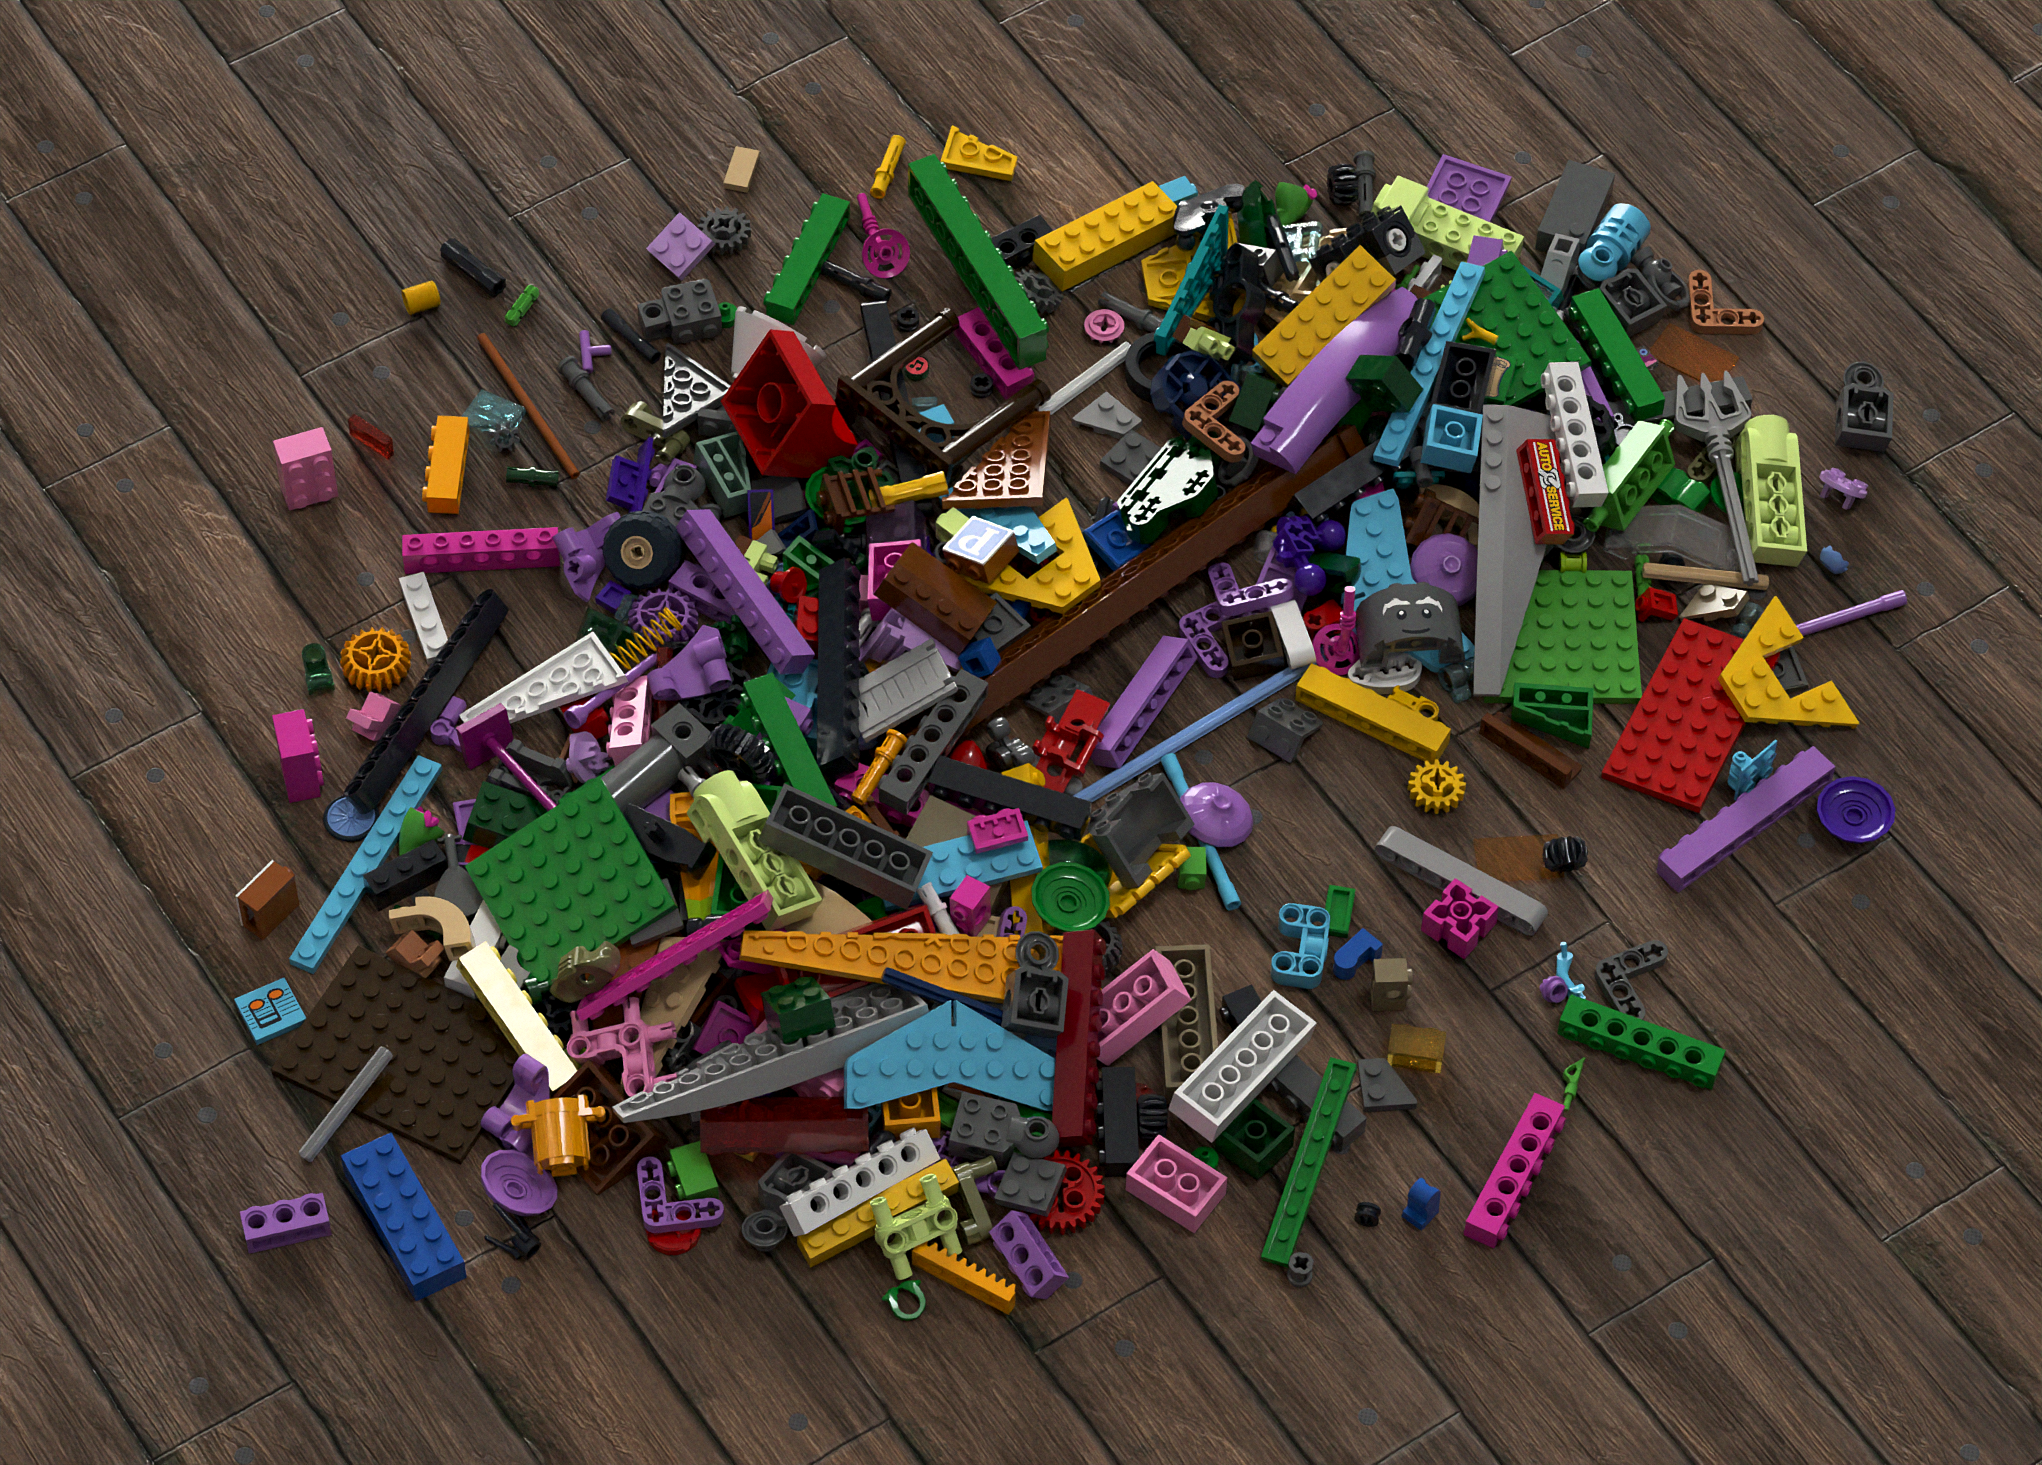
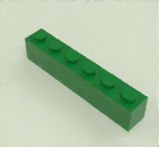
[763,193,850,325]
[1568,288,1666,423]
[740,672,837,807]

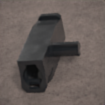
[623,803,716,880]

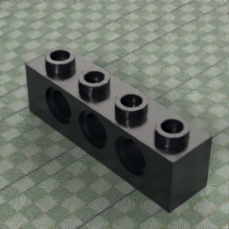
[992,215,1053,270]

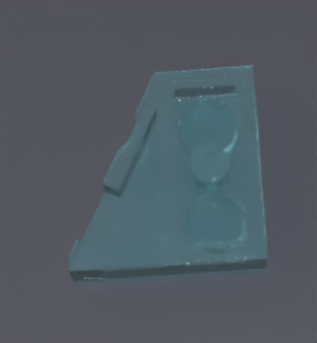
[461,389,526,431]

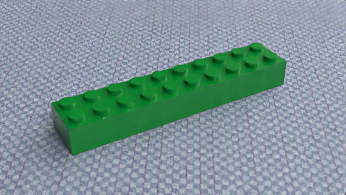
[908,154,1049,370]

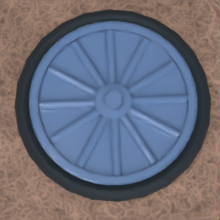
[323,795,380,842]

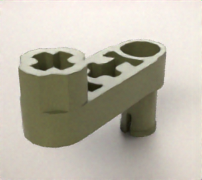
[620,401,690,465]
[951,1155,998,1246]

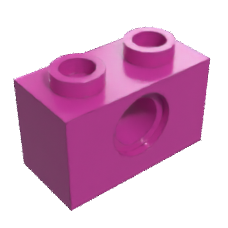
[950,875,991,937]

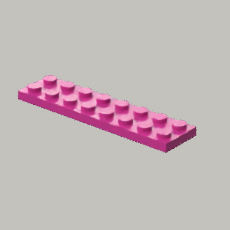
[576,889,774,1021]

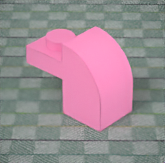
[346,692,401,741]

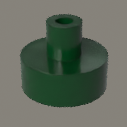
[523,976,550,1005]

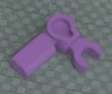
[430,696,467,752]

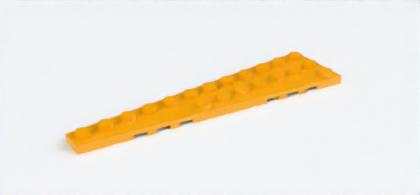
[739,930,1063,1004]

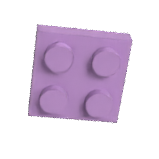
[646,212,715,281]

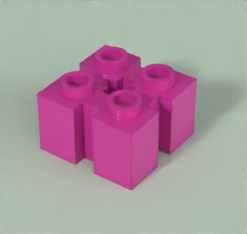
[1421,878,1499,959]

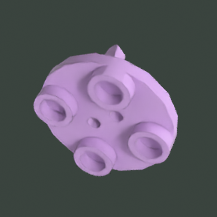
[1819,468,1868,510]
[566,731,612,784]

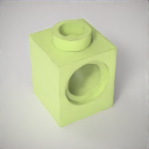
[935,507,969,542]

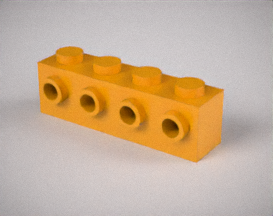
[422,416,470,514]

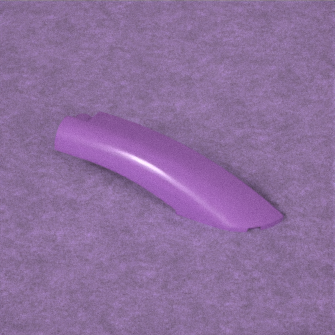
[1251,287,1418,474]

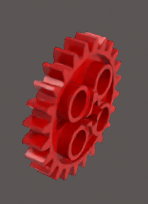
[1022,1150,1105,1235]

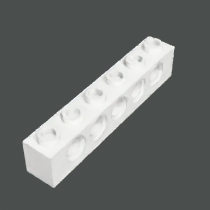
[1541,362,1609,507]
[779,1128,941,1236]

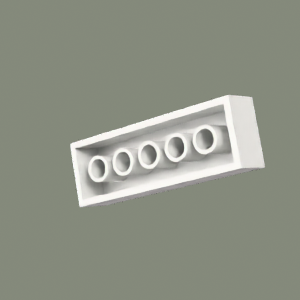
[1168,990,1317,1143]

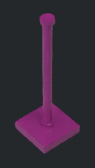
[456,703,557,811]

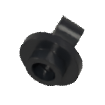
[1659,549,1685,566]

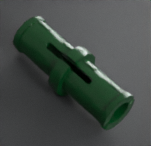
[506,466,559,487]

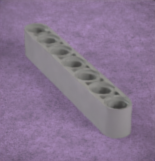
[1375,826,1548,936]

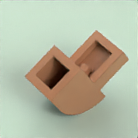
[386,930,444,978]

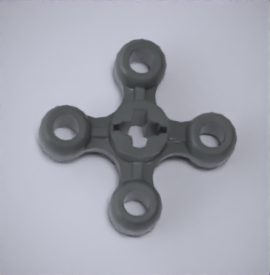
[985,717,1036,771]

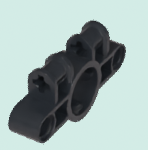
[1208,243,1266,365]

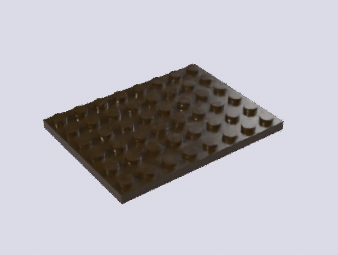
[271,946,520,1165]

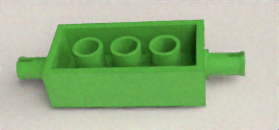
[1583,419,1675,532]

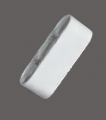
[1269,600,1316,670]

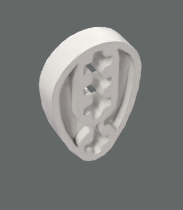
[1347,652,1422,694]

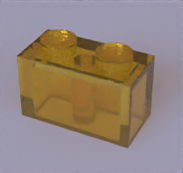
[1387,1024,1446,1073]

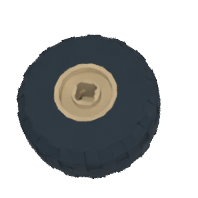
[602,510,682,589]

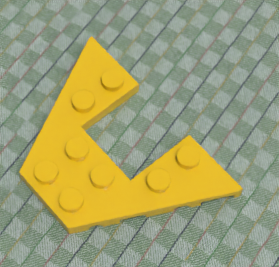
[1141,213,1246,322]
[959,498,1101,614]
[1718,596,1859,729]

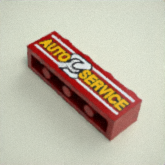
[1516,439,1574,544]

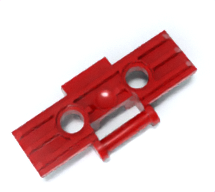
[1032,689,1110,793]

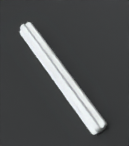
[1037,342,1131,415]

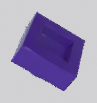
[595,580,632,615]

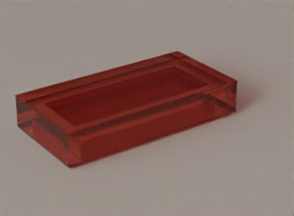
[348,414,394,460]

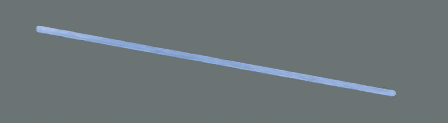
[891,626,1357,914]

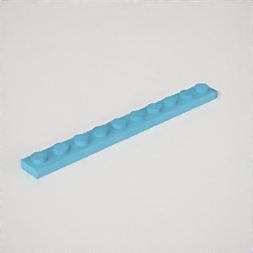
[1373,262,1485,467]
[289,755,442,974]

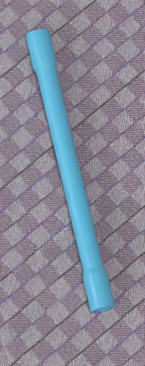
[1161,753,1241,910]

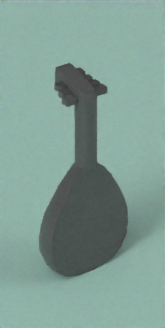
[434,834,483,920]

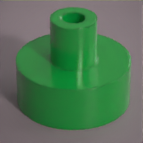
[718,302,737,328]
[1192,1146,1219,1170]

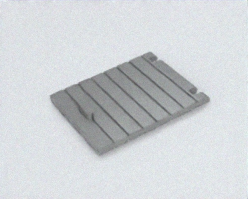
[859,638,958,743]

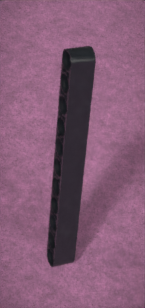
[860,300,933,520]
[344,589,509,815]

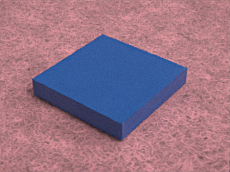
[1082,509,1151,571]

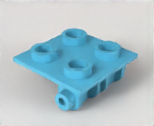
[1727,739,1777,801]

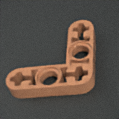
[1688,270,1764,334]
[1182,381,1245,463]

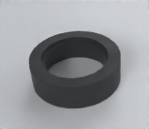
[1125,332,1201,404]

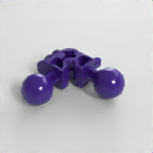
[1273,515,1346,596]

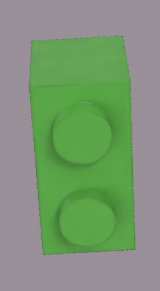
[666,1141,719,1201]

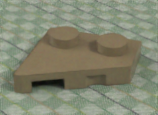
[1679,584,1750,622]

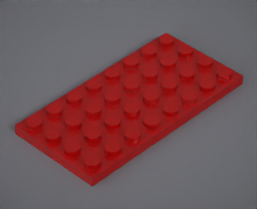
[1601,618,1781,813]

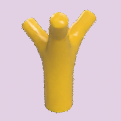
[1462,318,1499,345]

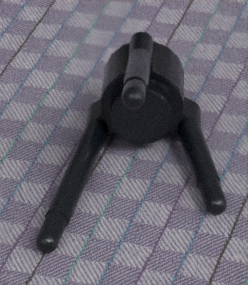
[484,1203,541,1260]

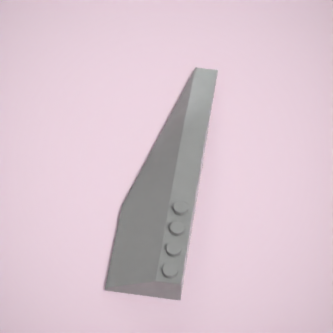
[1473,405,1560,697]
[612,982,929,1123]

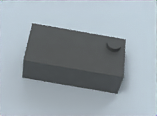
[1535,160,1615,256]

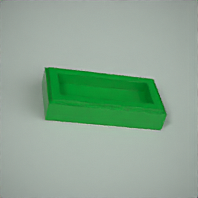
[1322,885,1356,938]

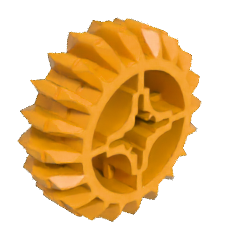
[340,626,411,693]

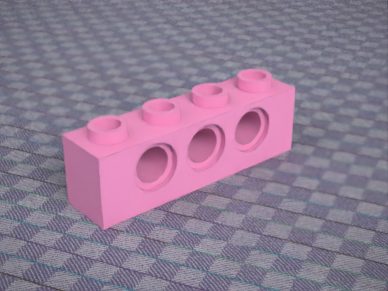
[606,675,653,766]

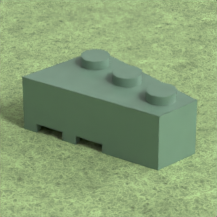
[693,431,751,518]

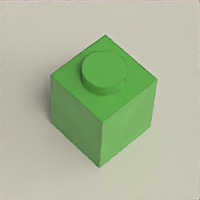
[1177,847,1206,890]

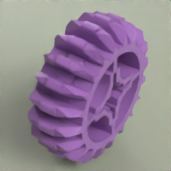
[628,587,698,654]

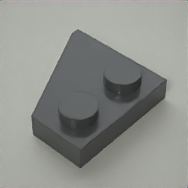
[1357,1058,1417,1112]

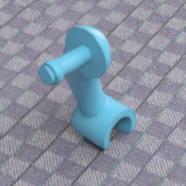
[1556,942,1586,999]

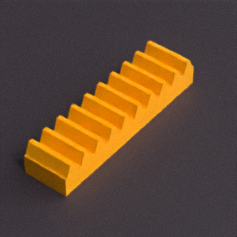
[912,1241,1016,1315]

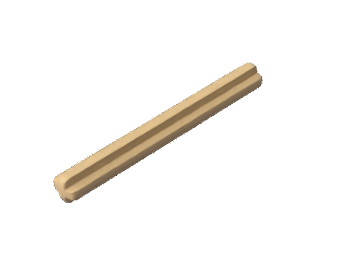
[1642,562,1769,590]

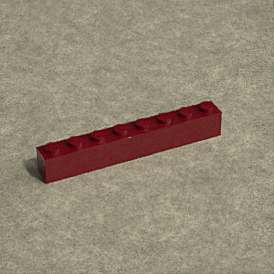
[1052,929,1106,1148]

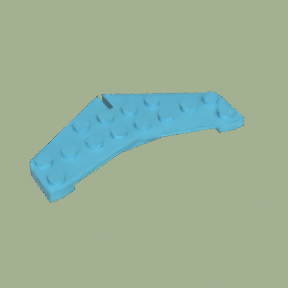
[1341,489,1475,672]
[844,1000,1056,1112]

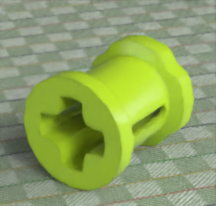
[1559,552,1587,573]

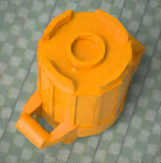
[511,1095,606,1177]

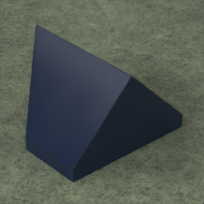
[778,509,819,558]

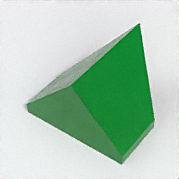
[783,535,834,592]

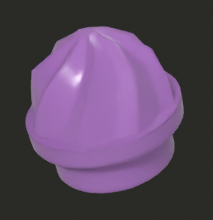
[1540,976,1568,1003]

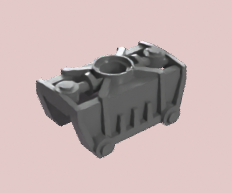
[485,739,573,805]

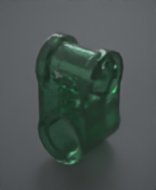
[302,643,335,695]

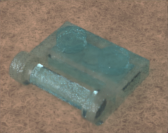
[1283,221,1323,263]

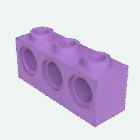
[240,1193,332,1254]
[989,1210,1069,1299]

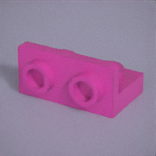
[967,808,1028,854]

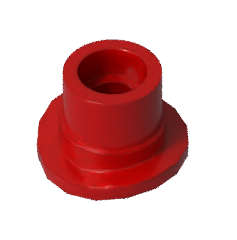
[770,567,807,603]

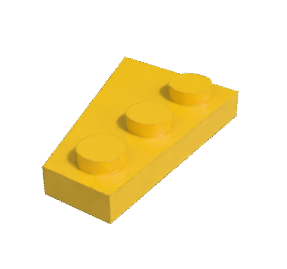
[940,125,1018,181]

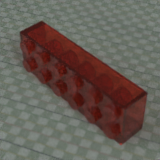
[700,1097,869,1155]

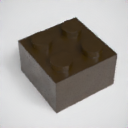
[1221,611,1285,681]

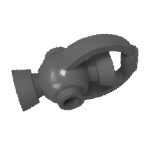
[1630,246,1690,311]
[1218,423,1259,488]

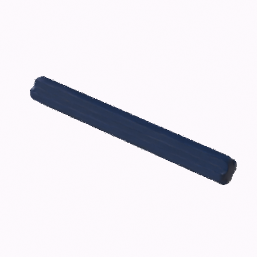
[881,967,1003,1026]

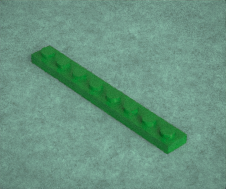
[1261,1057,1357,1268]

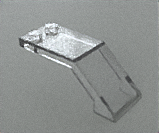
[1603,505,1741,572]

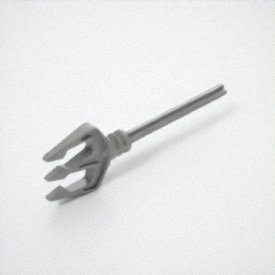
[1674,371,1759,587]

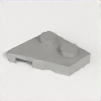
[1072,392,1142,439]

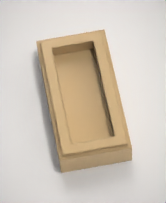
[723,146,760,193]

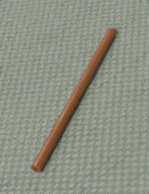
[477,333,580,479]

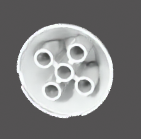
[731,306,827,381]

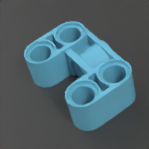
[1271,903,1330,989]

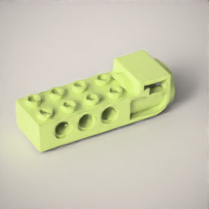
[1371,176,1524,271]
[1734,415,1807,567]
[687,770,822,931]

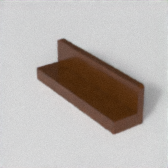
[1479,712,1582,789]

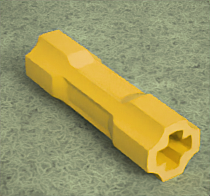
[869,471,949,508]

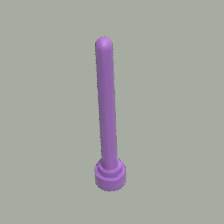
[564,654,659,729]

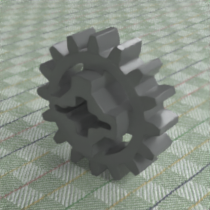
[697,206,751,255]
[1015,269,1064,314]

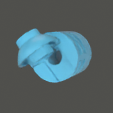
[1578,203,1651,281]

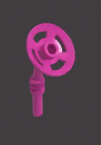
[857,193,910,278]
[1312,586,1360,676]

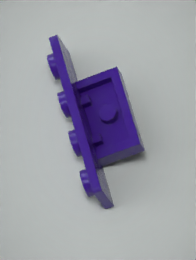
[606,437,655,513]

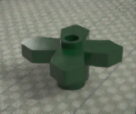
[826,446,895,502]

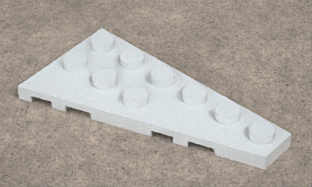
[459,632,628,723]

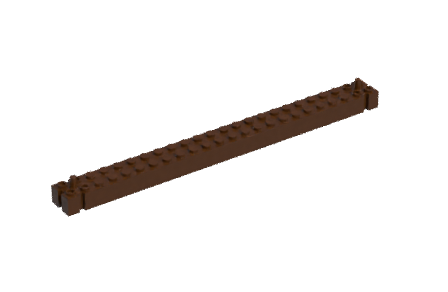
[860,424,1366,780]

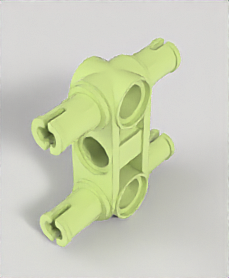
[870,1174,963,1280]

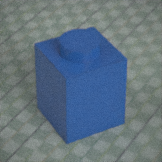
[958,637,1001,678]

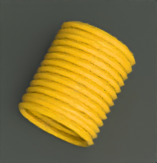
[401,280,441,315]

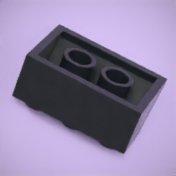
[1430,341,1497,429]

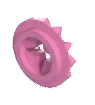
[1084,309,1124,344]

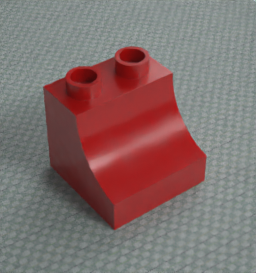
[721,329,858,478]

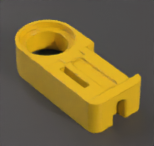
[1387,685,1439,721]

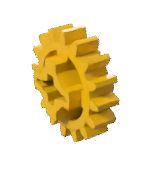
[1408,759,1466,814]

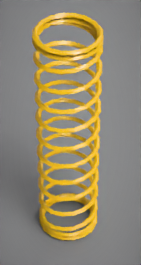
[595,607,683,695]

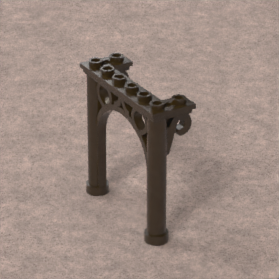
[835,308,1051,489]

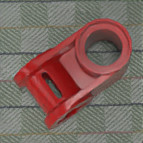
[1303,600,1343,642]

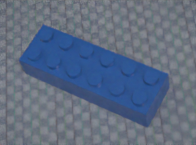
[341,1133,467,1301]

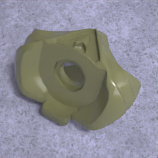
[550,941,621,1003]

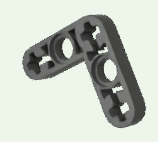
[1595,940,1668,1020]

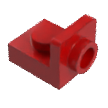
[1635,587,1678,622]

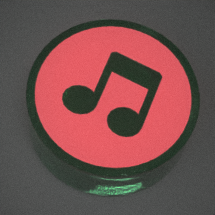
[904,356,929,381]

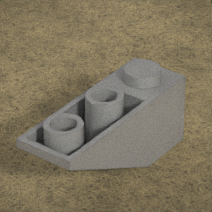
[1541,233,1579,311]

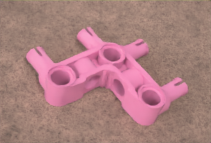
[567,997,677,1097]

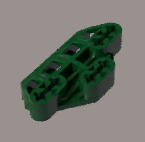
[1117,431,1222,544]

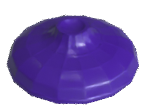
[1817,776,1895,844]

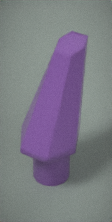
[649,460,673,487]

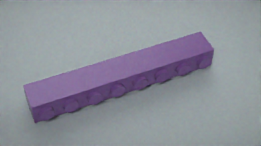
[676,509,815,674]
[1656,746,1835,893]

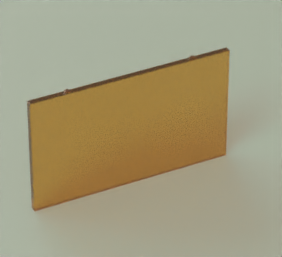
[1646,323,1740,382]
[1473,834,1565,881]

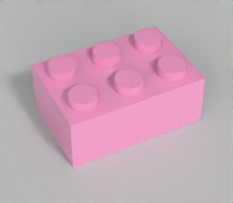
[273,427,338,511]
[1126,1135,1227,1233]

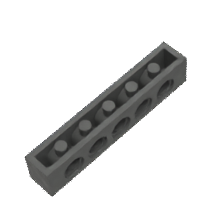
[877,669,989,816]

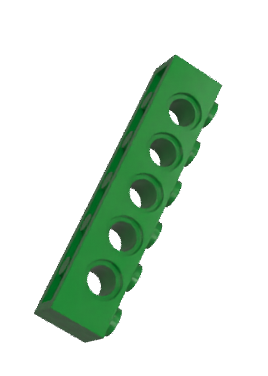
[1557,994,1726,1090]

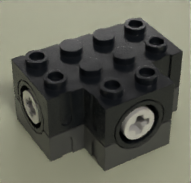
[1308,205,1425,283]

